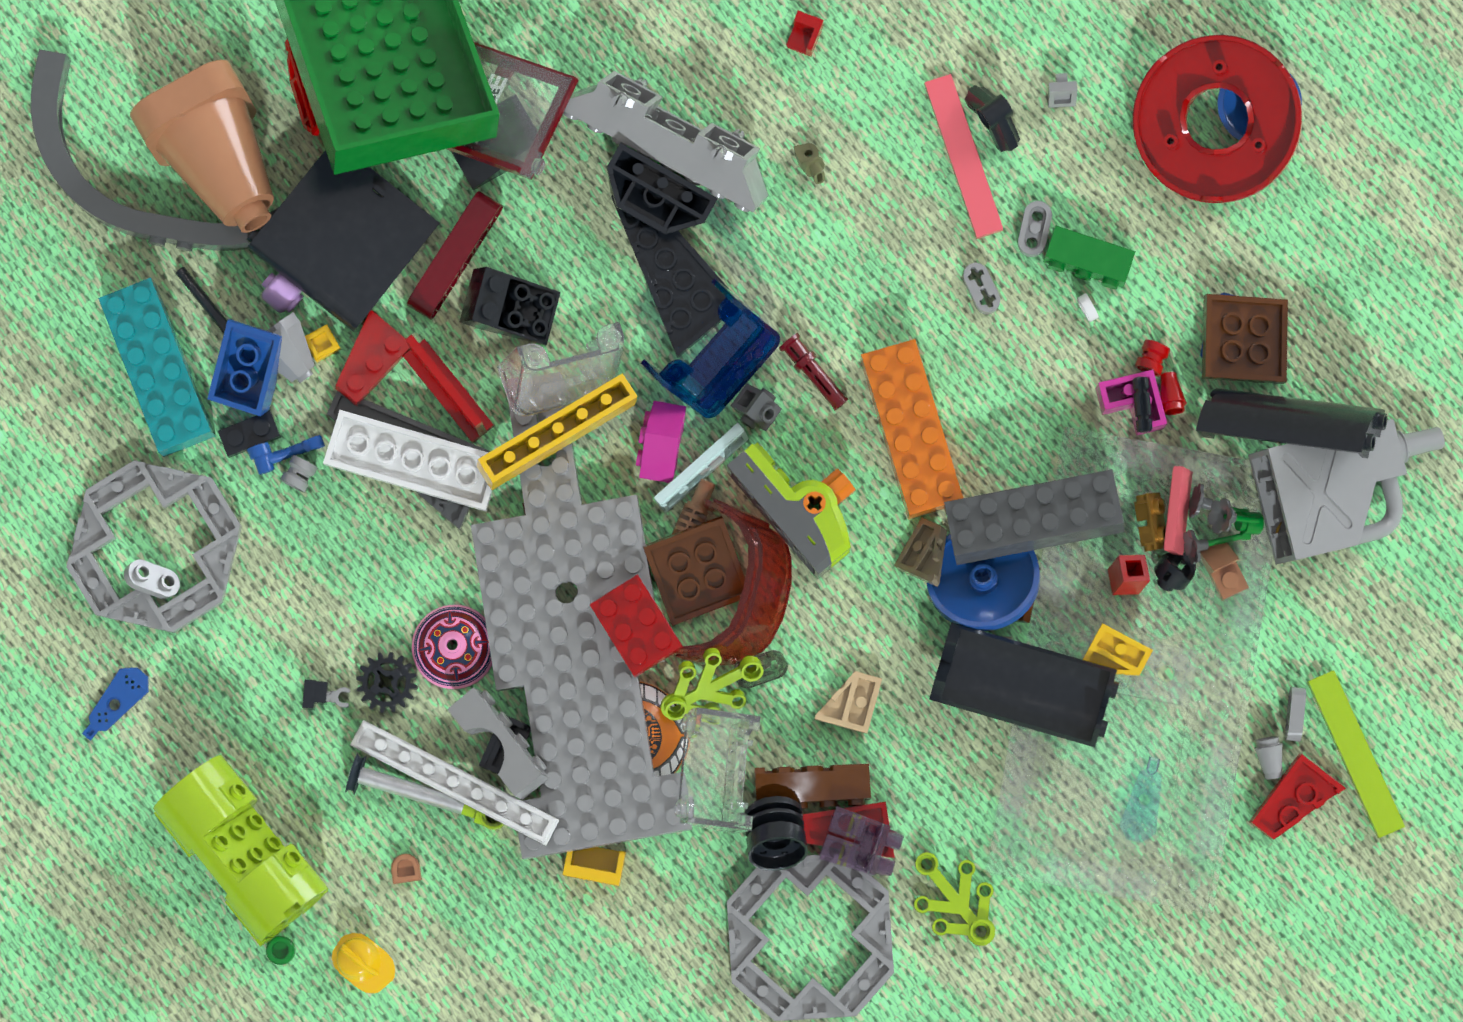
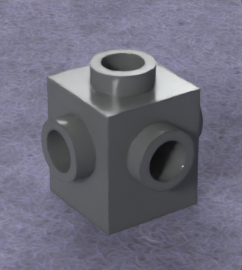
[731,383,782,431]

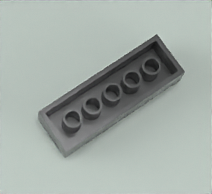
[944,469,1124,565]

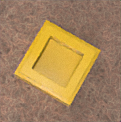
[305,324,341,363]

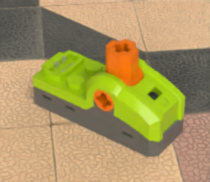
[727,442,856,579]

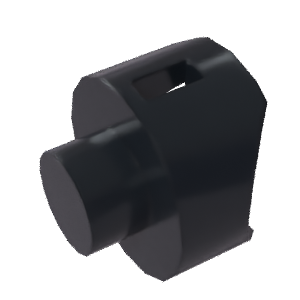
[1154,552,1196,592]

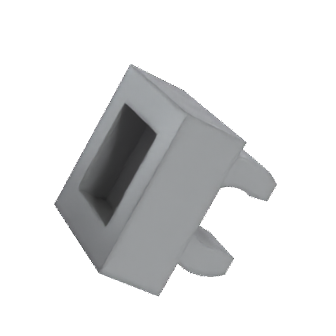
[1047,73,1078,108]

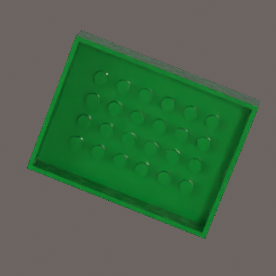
[275,0,500,175]

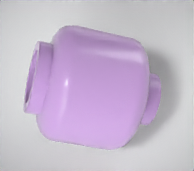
[261,273,304,313]

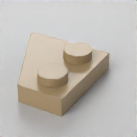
[814,671,882,734]

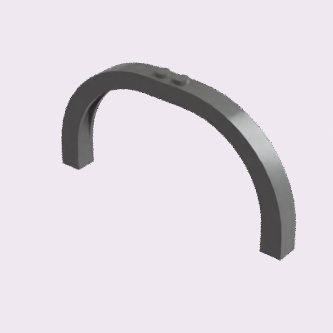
[31,49,279,251]

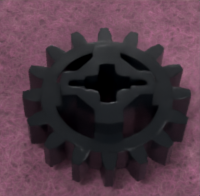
[356,652,418,714]

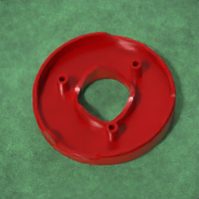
[1133,35,1302,203]

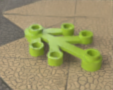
[660,648,764,722]
[914,852,995,946]

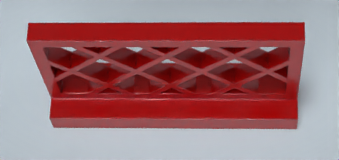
[403,334,494,444]

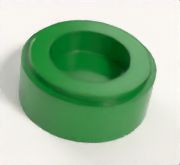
[266,936,296,965]

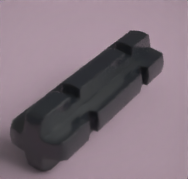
[1132,377,1152,433]

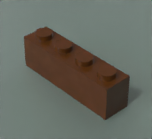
[755,764,871,809]

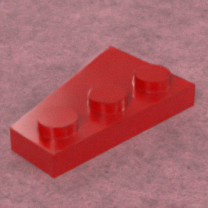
[335,310,410,406]
[1249,754,1346,840]
[803,801,895,858]

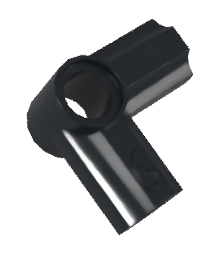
[964,85,1021,152]

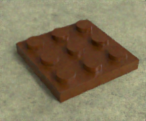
[1202,294,1288,384]
[642,516,751,626]

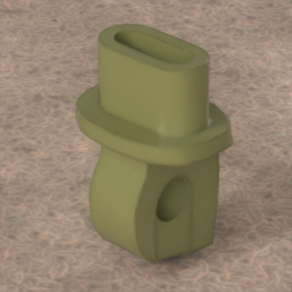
[793,143,825,184]

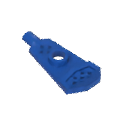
[82,667,149,741]

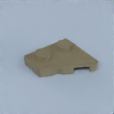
[894,518,947,587]

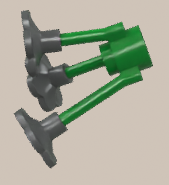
[1183,483,1264,565]

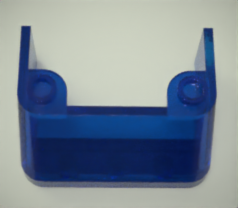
[641,278,780,418]

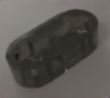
[734,650,788,688]

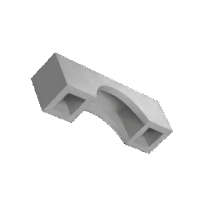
[447,687,549,800]

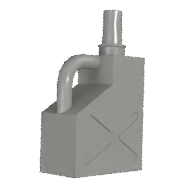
[1248,419,1445,565]

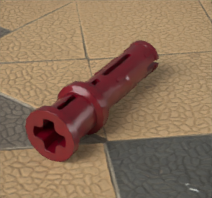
[779,333,849,411]

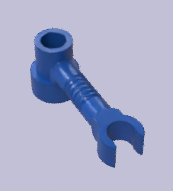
[247,435,325,475]

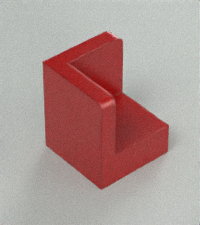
[786,10,824,57]

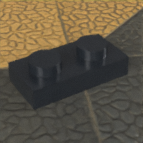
[218,410,281,458]

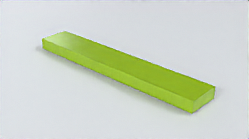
[1307,670,1405,838]

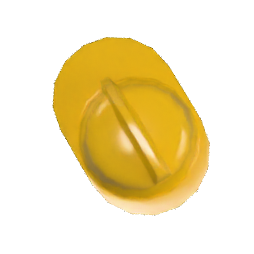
[332,933,395,994]

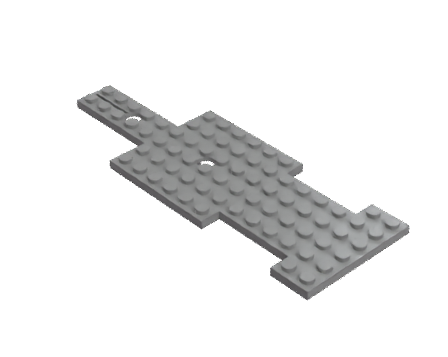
[471,369,692,860]

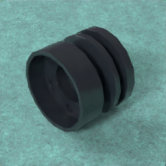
[743,796,808,871]

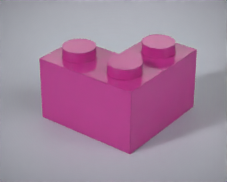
[1095,370,1167,436]
[636,401,687,483]

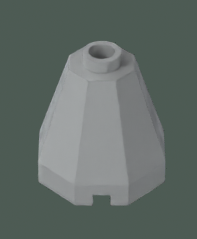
[266,312,315,383]

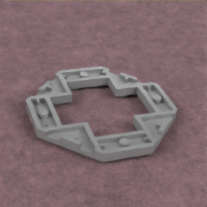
[66,460,242,633]
[727,853,894,1021]

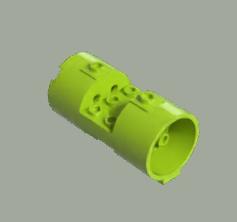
[153,755,328,947]

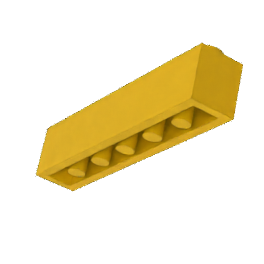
[477,373,638,490]

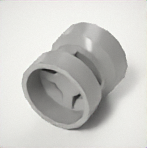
[280,455,318,493]

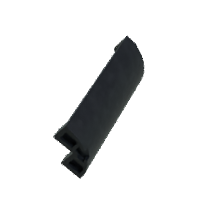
[1196,388,1387,459]
[929,622,1119,748]

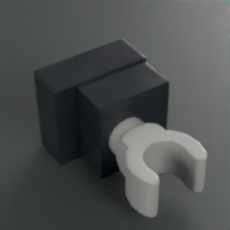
[302,680,351,711]

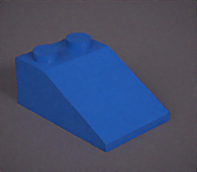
[207,319,282,416]

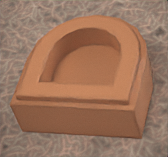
[391,854,422,884]

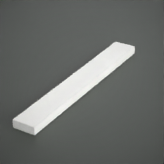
[350,720,559,846]

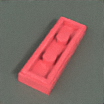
[1163,466,1193,555]

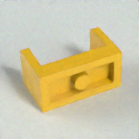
[563,847,626,886]

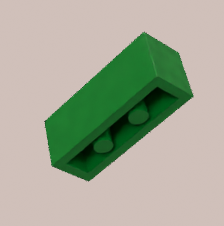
[1043,225,1136,289]

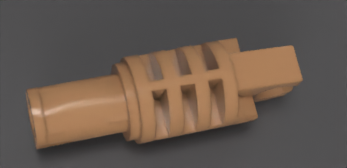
[671,479,716,535]

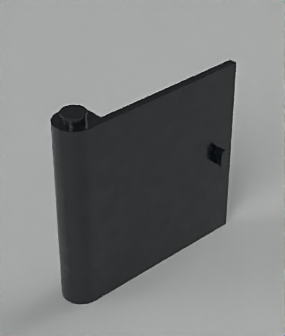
[246,150,440,332]

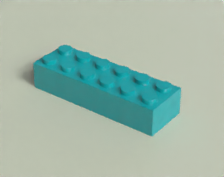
[98,277,215,457]

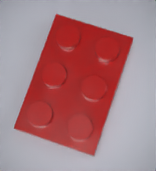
[589,574,683,677]

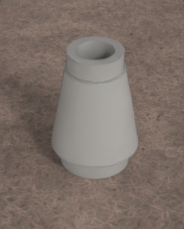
[1254,736,1283,779]

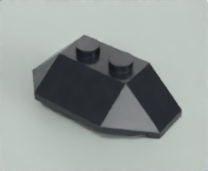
[606,143,718,234]

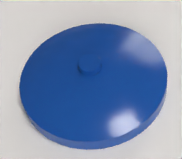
[926,534,1040,631]

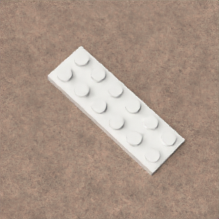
[323,410,493,512]

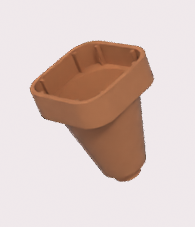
[130,60,274,233]

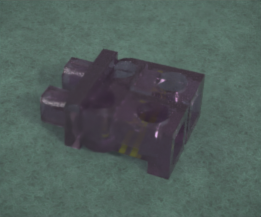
[818,806,904,876]

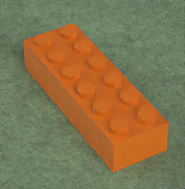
[860,339,963,520]

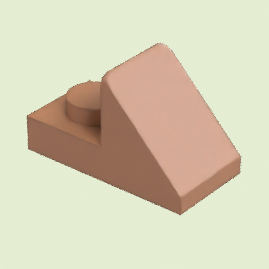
[1200,543,1249,601]

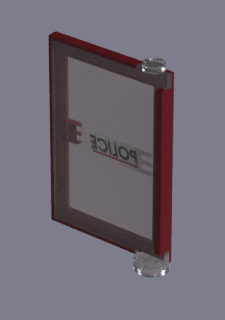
[447,42,579,180]

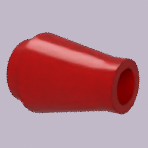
[1160,372,1187,415]

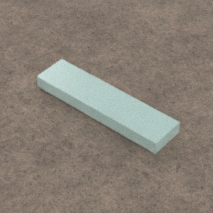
[654,423,748,513]

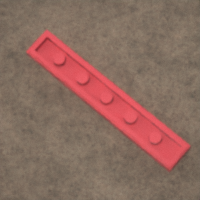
[924,74,1003,239]

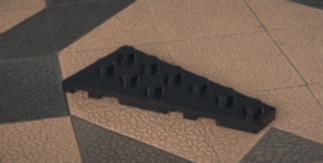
[611,195,741,358]

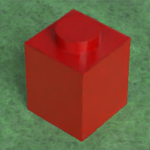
[1107,555,1150,595]

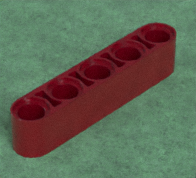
[407,191,503,320]

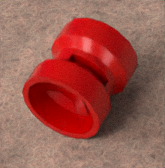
[1134,339,1170,376]

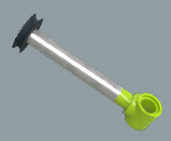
[345,753,505,830]

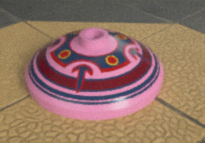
[412,605,492,689]

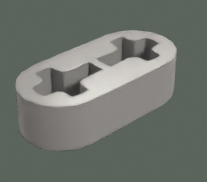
[963,263,1000,315]
[1285,687,1306,742]

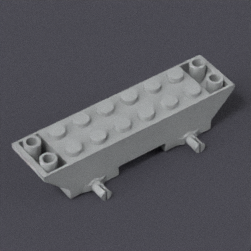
[563,71,768,212]

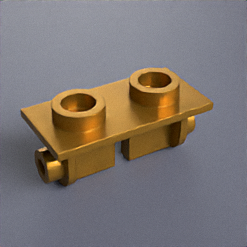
[1134,492,1166,552]

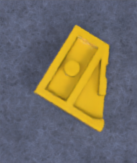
[1082,623,1153,675]

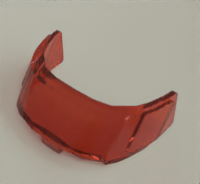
[672,498,792,665]

